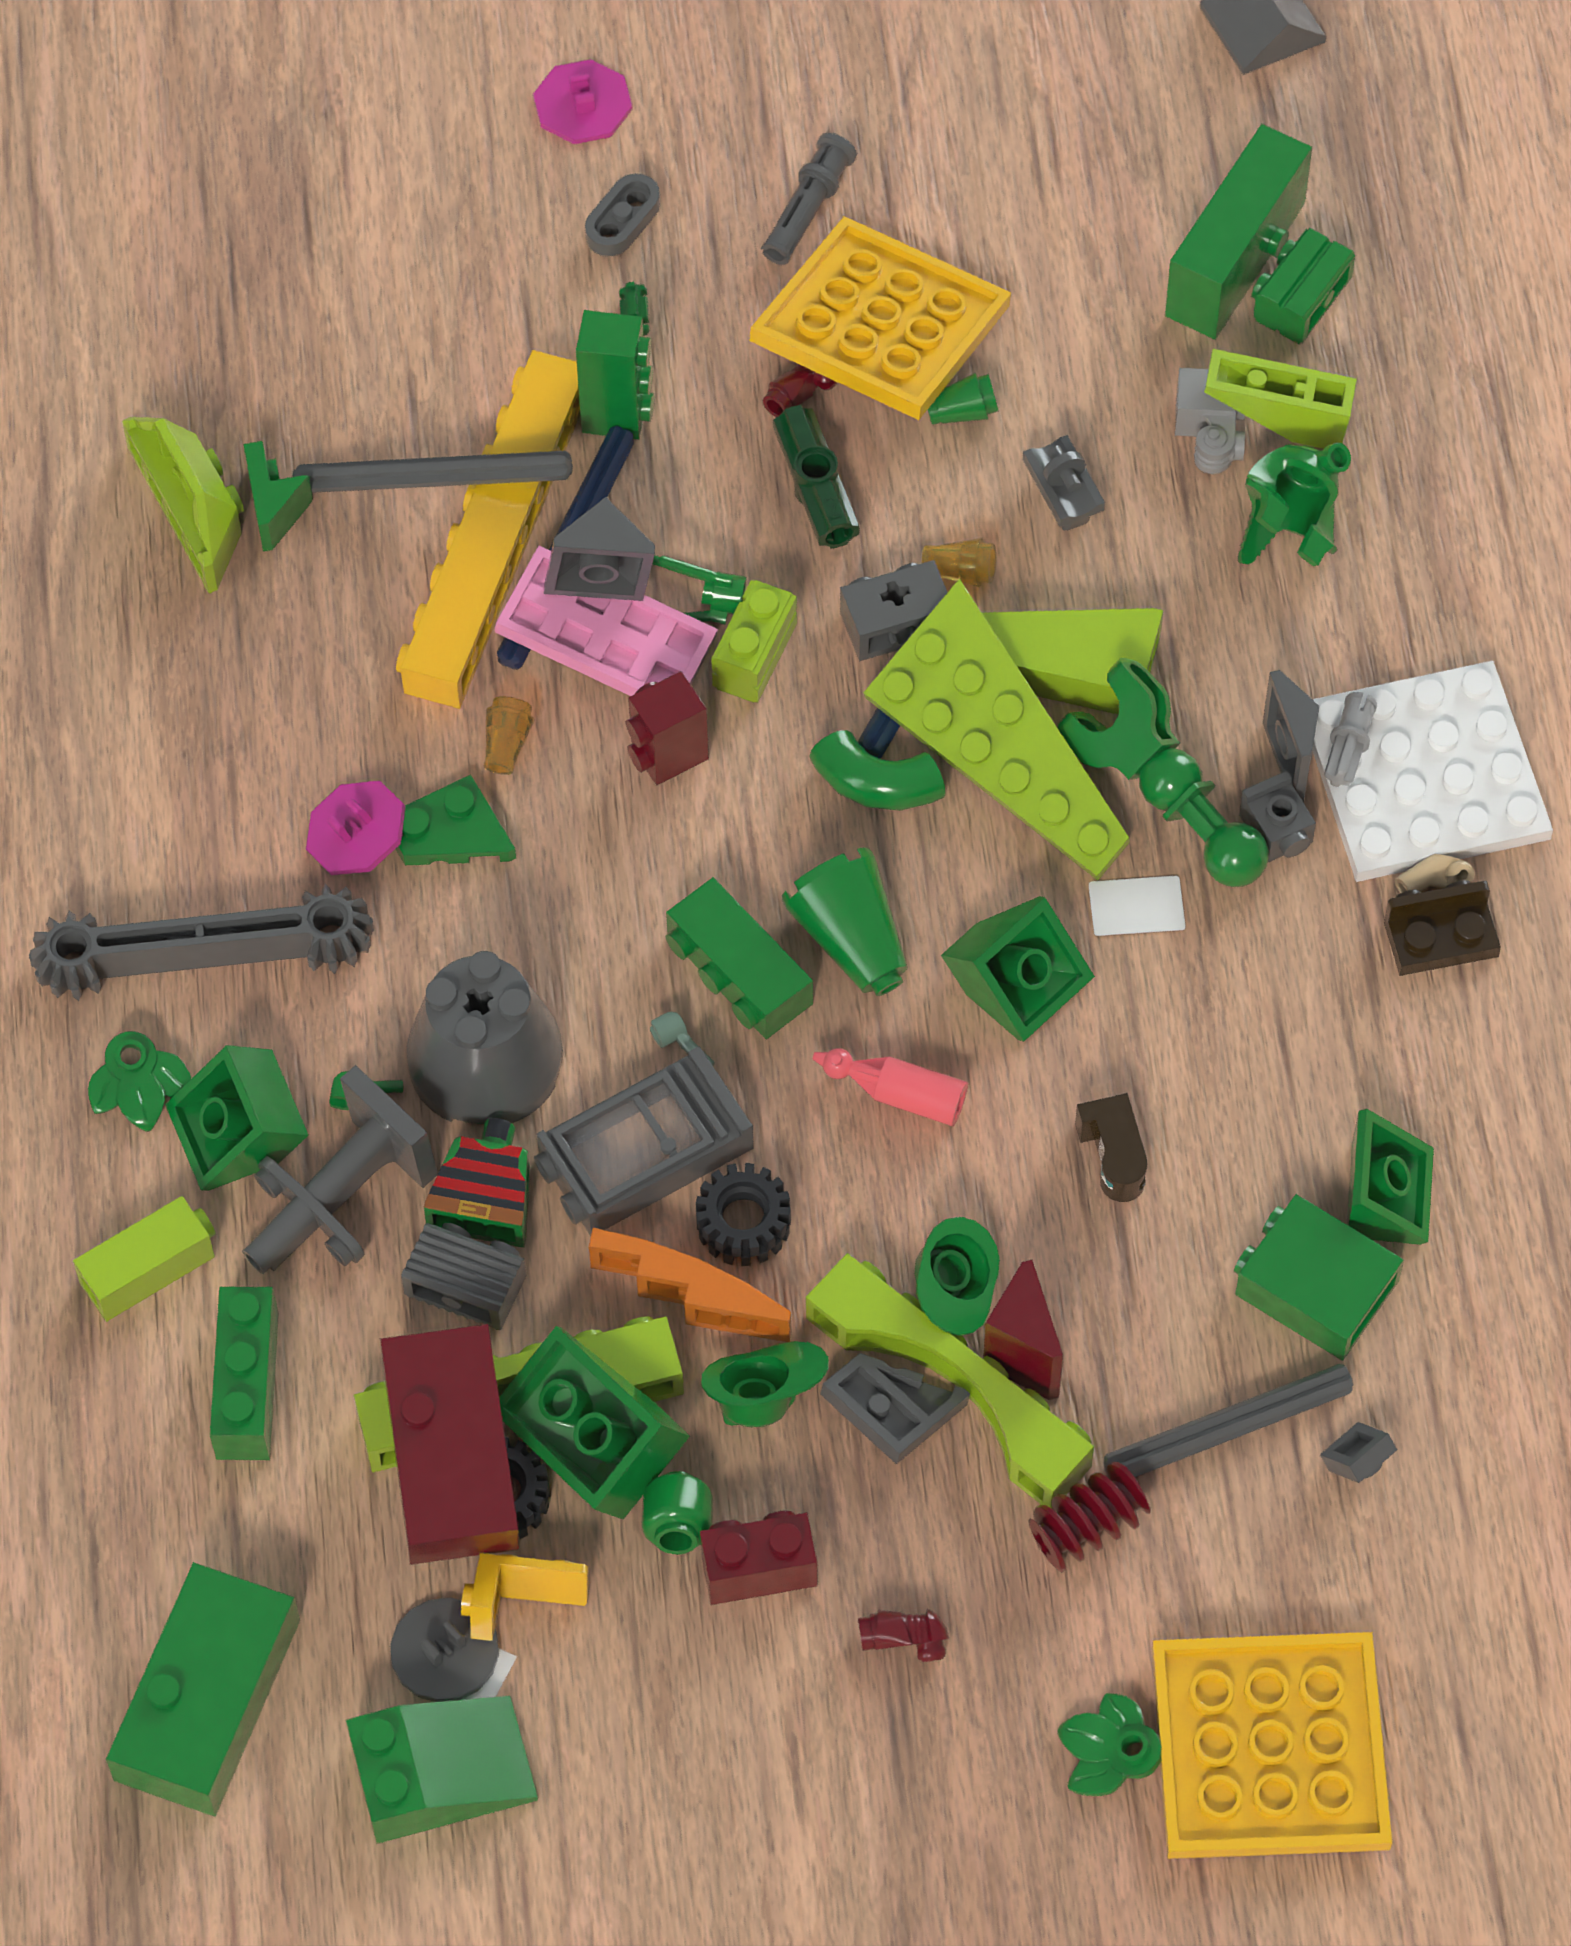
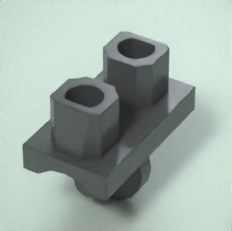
[1023,435,1105,531]

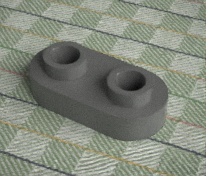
[585,174,660,256]

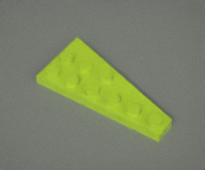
[863,579,1130,881]

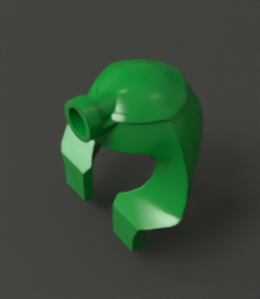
[1237,443,1351,567]

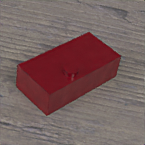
[380,1324,518,1565]

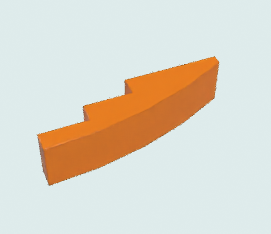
[589,1228,792,1342]

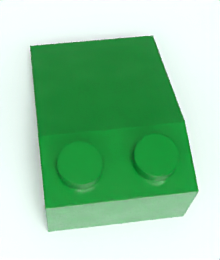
[499,1325,690,1520]
[346,1696,538,1844]

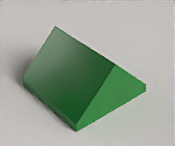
[1347,1108,1434,1245]

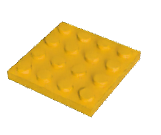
[749,216,1012,420]
[1152,1632,1392,1859]

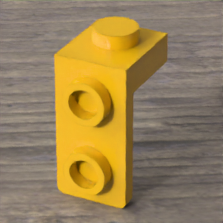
[461,1553,588,1641]

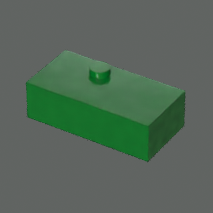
[1165,123,1313,340]
[106,1562,300,1817]

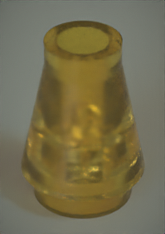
[922,538,996,587]
[484,696,535,775]

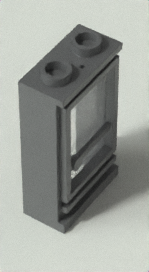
[534,1046,754,1236]

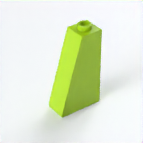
[982,608,1163,715]

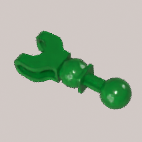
[1057,658,1269,887]

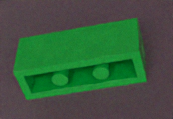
[576,310,654,440]
[665,877,813,1040]
[210,1287,279,1460]

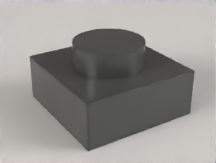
[1320,1422,1397,1483]

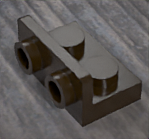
[1384,880,1501,976]

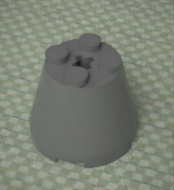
[407,951,563,1124]

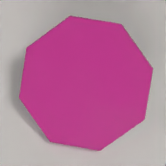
[533,59,633,144]
[306,781,406,875]

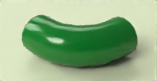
[809,730,946,811]

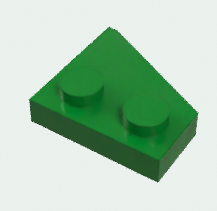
[396,774,516,866]

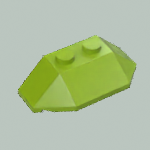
[122,417,244,593]

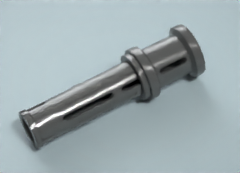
[761,133,857,265]

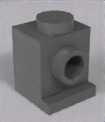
[1239,771,1316,863]

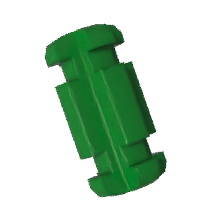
[619,282,650,336]

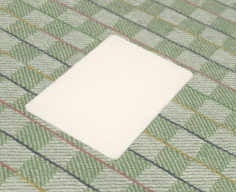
[1088,876,1185,936]

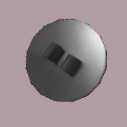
[390,1598,499,1702]

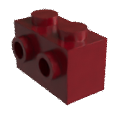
[625,671,709,786]
[700,1510,818,1605]

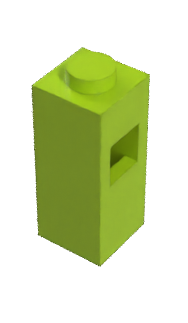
[73,1196,216,1322]

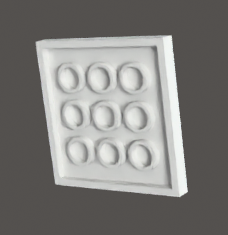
[1312,661,1553,882]

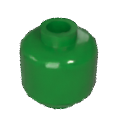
[641,1471,713,1555]

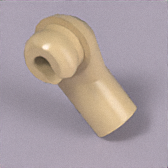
[1395,854,1474,893]

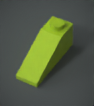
[1204,349,1357,449]

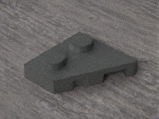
[820,1353,970,1465]

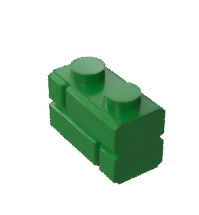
[1251,228,1356,344]

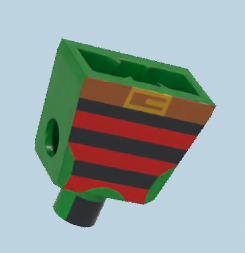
[423,1118,530,1248]

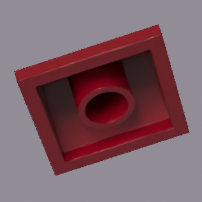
[983,1260,1063,1400]

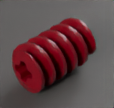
[1028,1462,1151,1573]

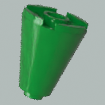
[782,847,908,996]

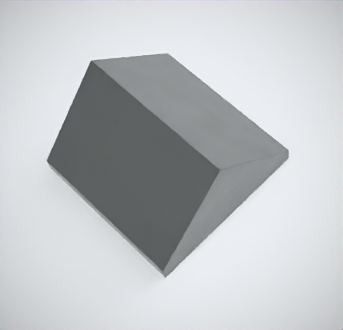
[1200,0,1326,75]
[544,497,655,601]

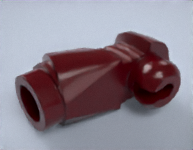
[763,364,837,417]
[858,1608,949,1662]

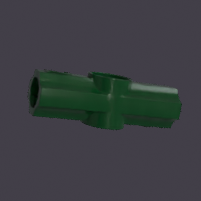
[773,405,860,549]

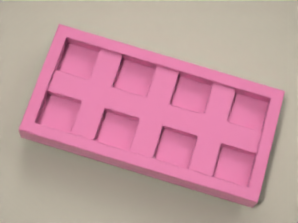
[494,546,718,696]

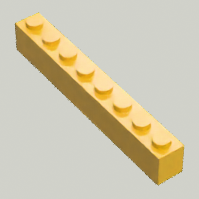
[396,350,580,709]

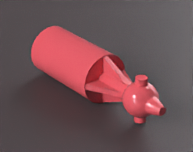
[812,1048,968,1126]

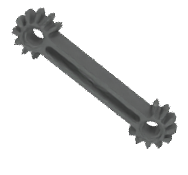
[29,884,374,1001]

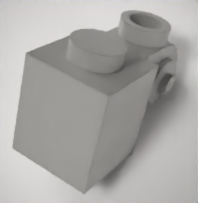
[1175,368,1245,474]

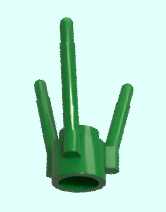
[652,555,747,624]

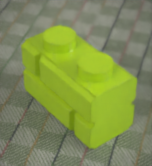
[711,580,797,703]

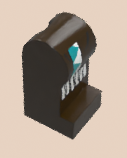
[1075,1093,1148,1202]

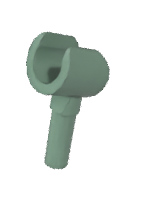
[650,1012,715,1066]

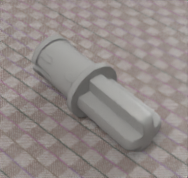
[1324,692,1377,787]

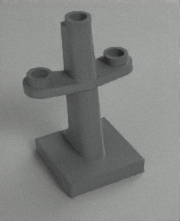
[242,1065,438,1274]

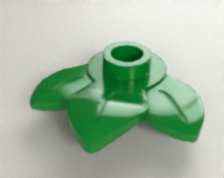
[88,1031,191,1132]
[1057,1693,1162,1796]

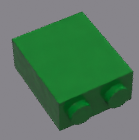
[1234,1194,1404,1361]

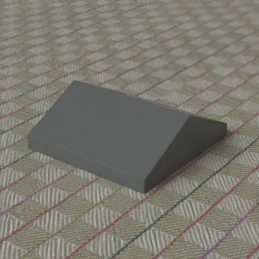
[1262,670,1319,803]

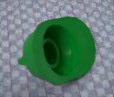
[914,1216,1000,1336]
[701,1341,829,1427]

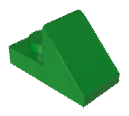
[243,441,313,552]

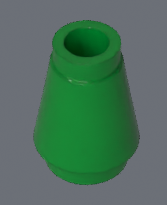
[928,373,999,425]

